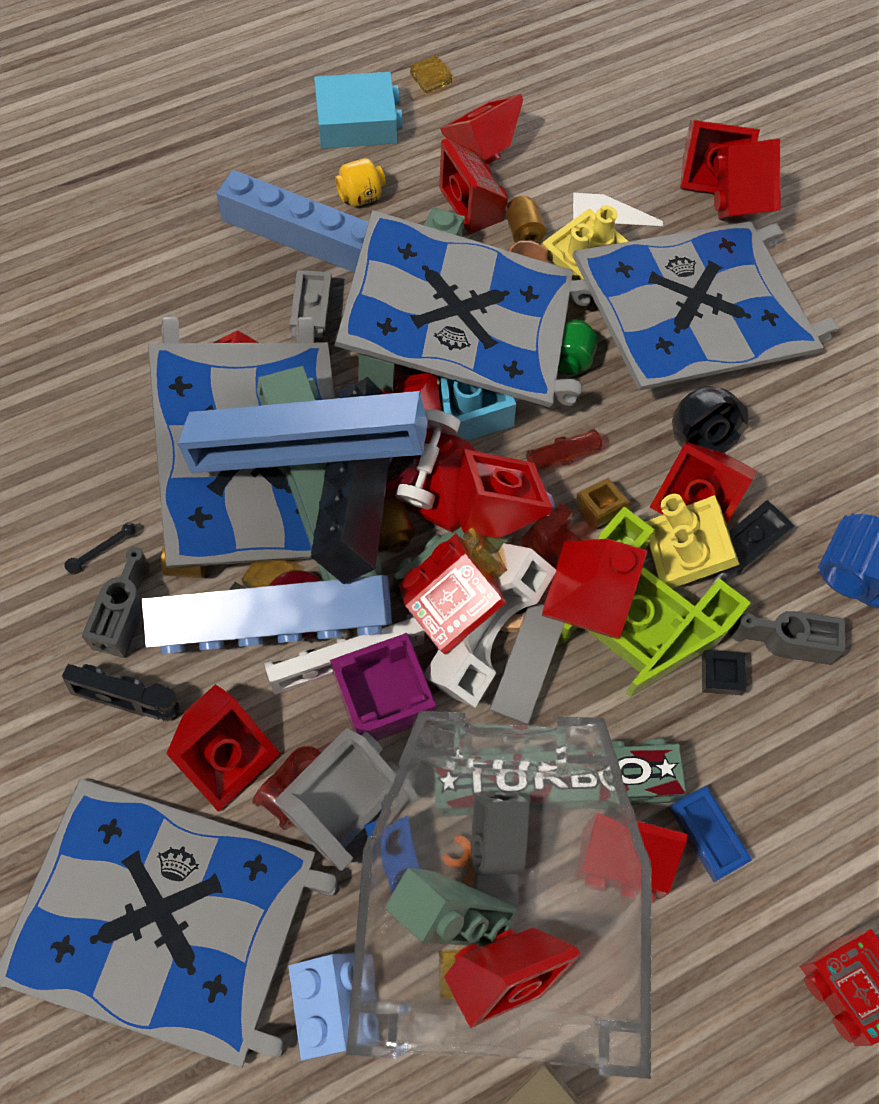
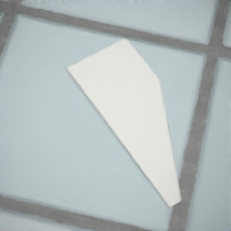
[573,193,663,226]

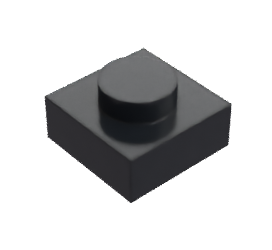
[702,650,746,696]

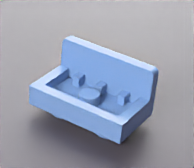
[288,953,370,1061]

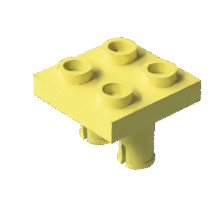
[541,205,629,281]
[645,494,739,588]

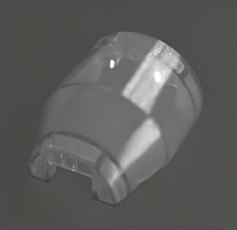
[346,711,651,1079]

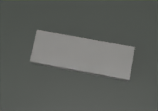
[489,602,564,726]

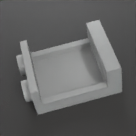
[273,728,412,871]

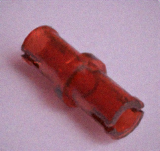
[526,429,602,472]

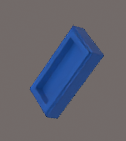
[669,786,752,882]

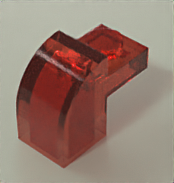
[521,503,582,579]

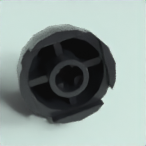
[672,386,749,453]

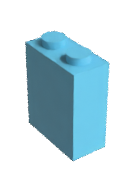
[314,72,403,149]

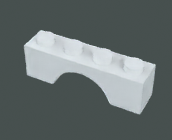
[424,543,557,708]

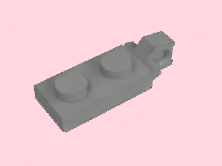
[290,270,332,343]

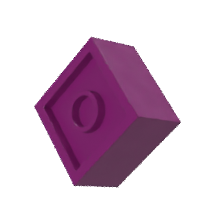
[330,633,436,741]

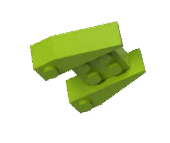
[559,506,751,697]

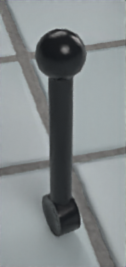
[64,522,137,575]

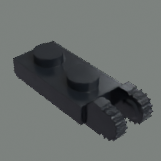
[711,500,795,585]
[62,664,180,722]

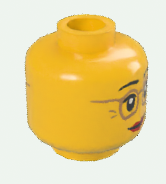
[335,158,386,207]

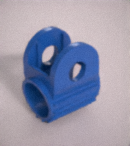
[818,513,879,609]

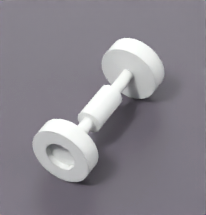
[395,409,461,509]

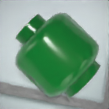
[558,320,598,375]

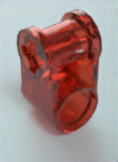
[252,746,321,830]

